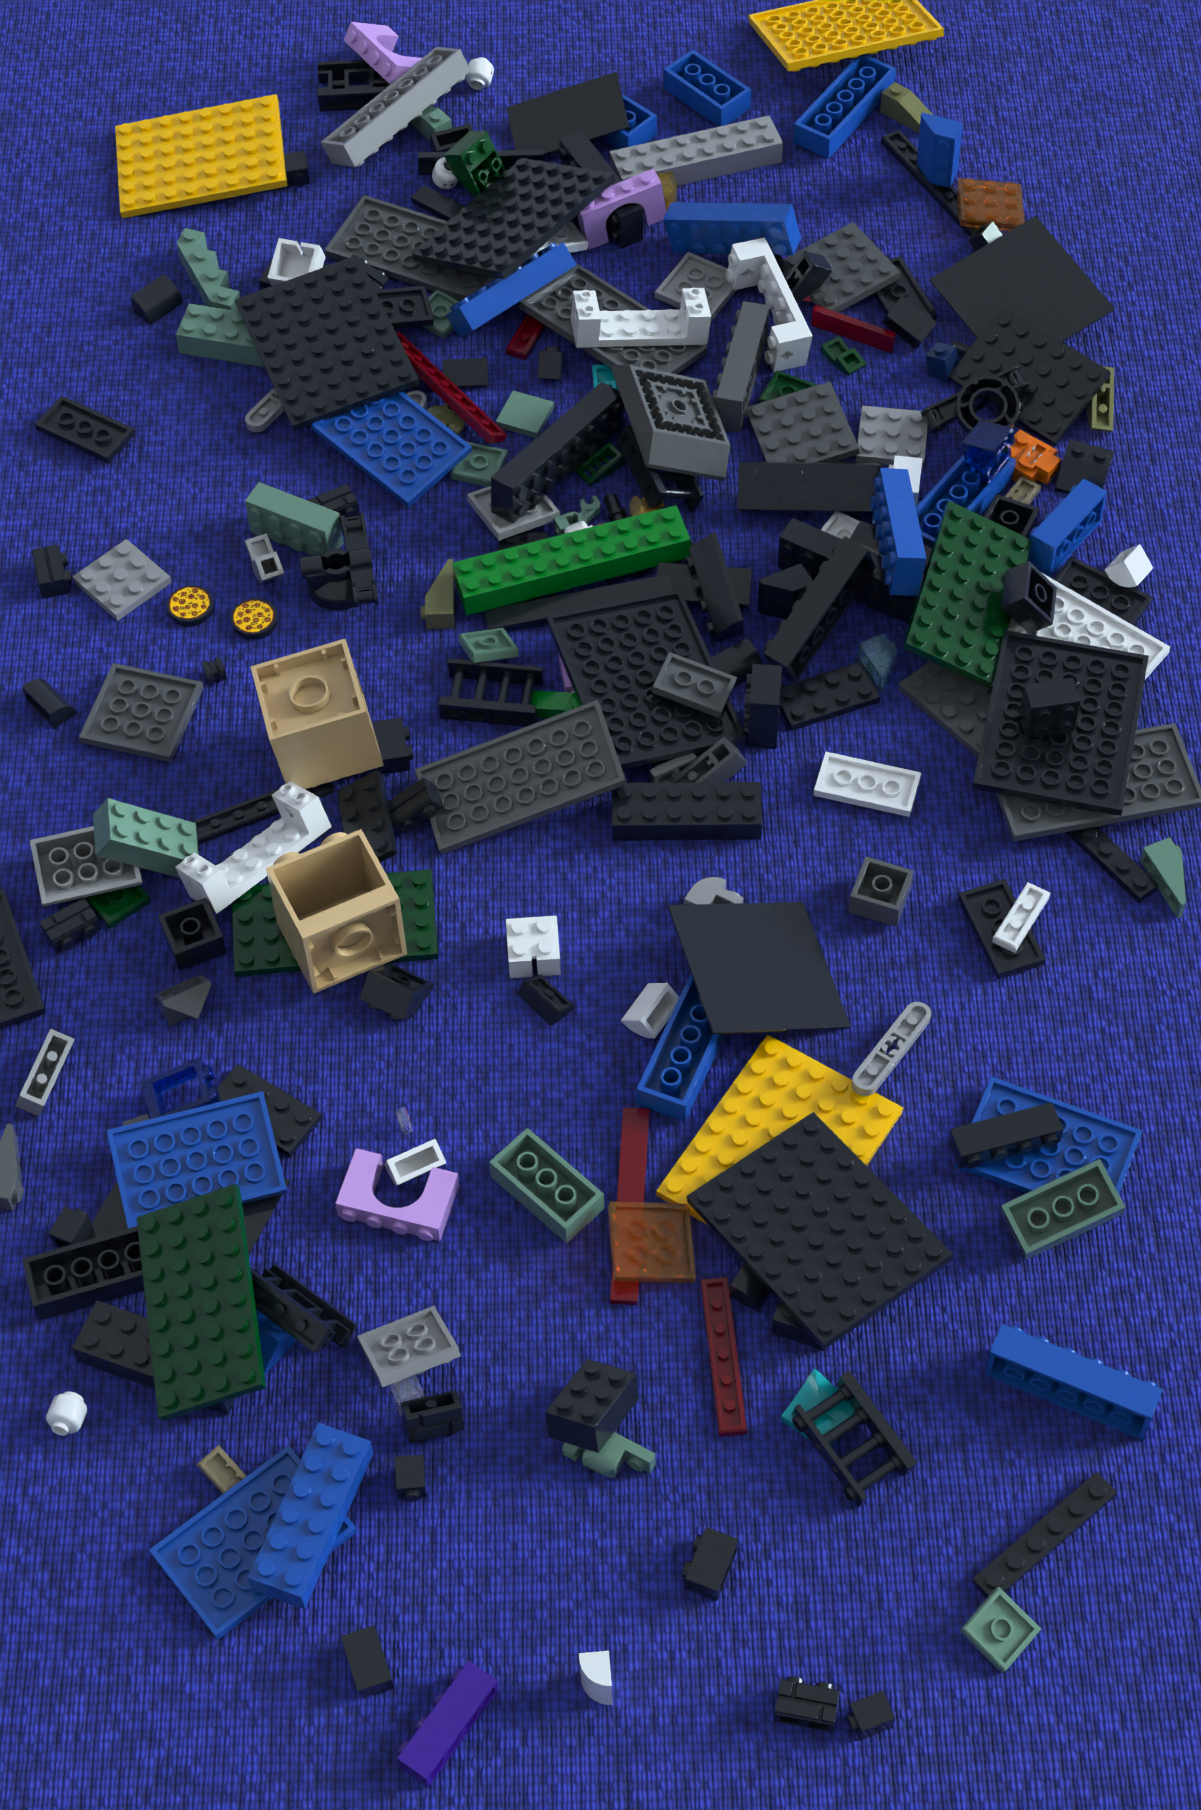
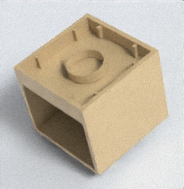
[251,639,384,789]
[266,829,407,994]

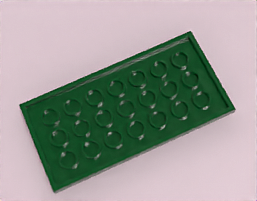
[902,501,1032,688]
[232,869,438,977]
[137,1184,266,1421]

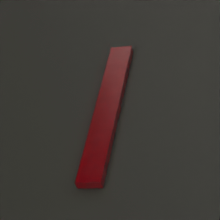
[396,332,507,444]
[610,1107,650,1305]

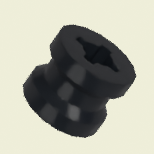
[201,656,227,685]

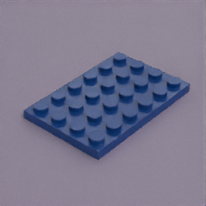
[312,391,472,508]
[955,1077,1143,1223]
[106,1091,288,1229]
[149,1445,357,1640]

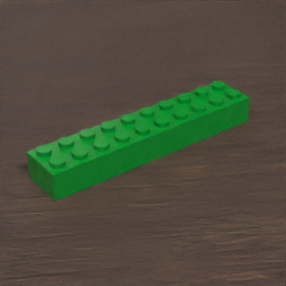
[452,505,691,616]

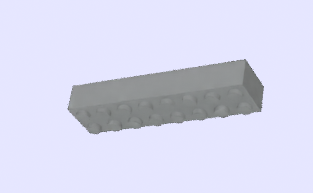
[321,47,471,167]
[610,116,783,189]

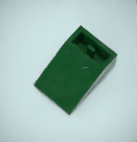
[444,131,506,198]

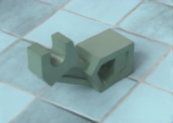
[554,495,601,536]

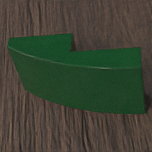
[820,336,867,376]

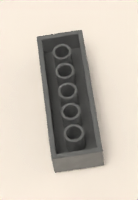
[712,301,769,433]

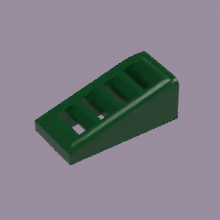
[575,442,626,486]

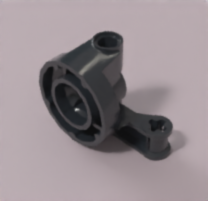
[920,365,1030,451]
[300,512,379,611]

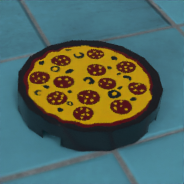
[166,585,214,627]
[230,598,278,639]

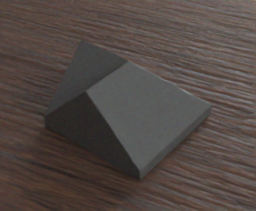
[154,974,211,1026]

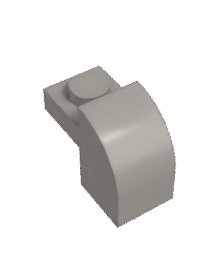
[244,533,284,583]
[684,877,743,905]

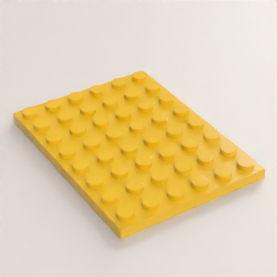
[748,0,944,72]
[115,94,287,218]
[656,1034,903,1225]

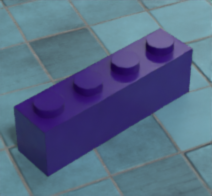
[397,1661,499,1787]

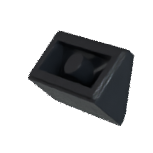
[518,975,575,1025]

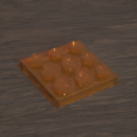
[957,178,1025,231]
[608,1201,696,1283]

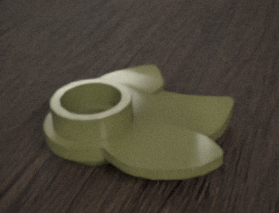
[427,403,465,435]

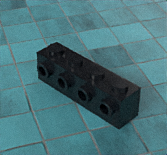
[948,1102,1063,1169]

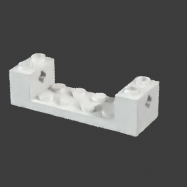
[726,237,812,372]
[571,288,711,348]
[175,781,332,914]

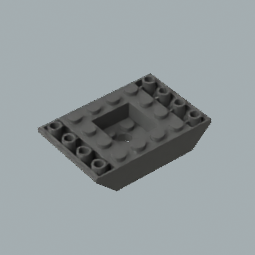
[611,365,730,481]

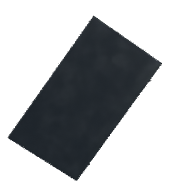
[507,71,629,155]

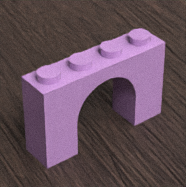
[344,22,422,84]
[577,169,666,250]
[335,1148,459,1241]

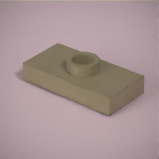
[1004,476,1041,505]
[196,1445,246,1495]

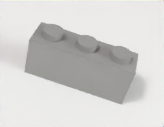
[15,1029,74,1116]

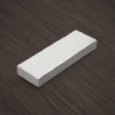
[992,882,1050,953]

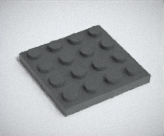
[784,222,901,313]
[745,381,860,463]
[79,663,204,762]

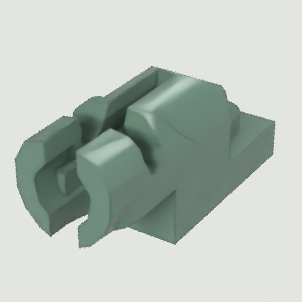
[562,1432,656,1478]

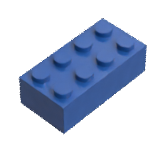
[664,50,751,127]
[594,77,657,149]
[1027,479,1107,577]

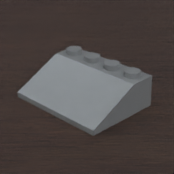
[30,826,143,906]

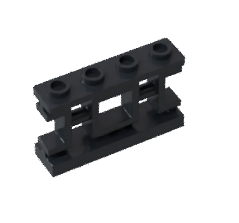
[318,60,391,112]
[250,1265,357,1353]

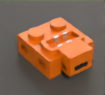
[999,429,1061,485]

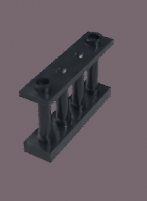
[616,425,704,512]
[439,659,544,727]
[791,1371,917,1507]

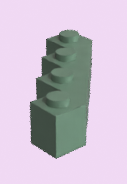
[176,228,240,311]

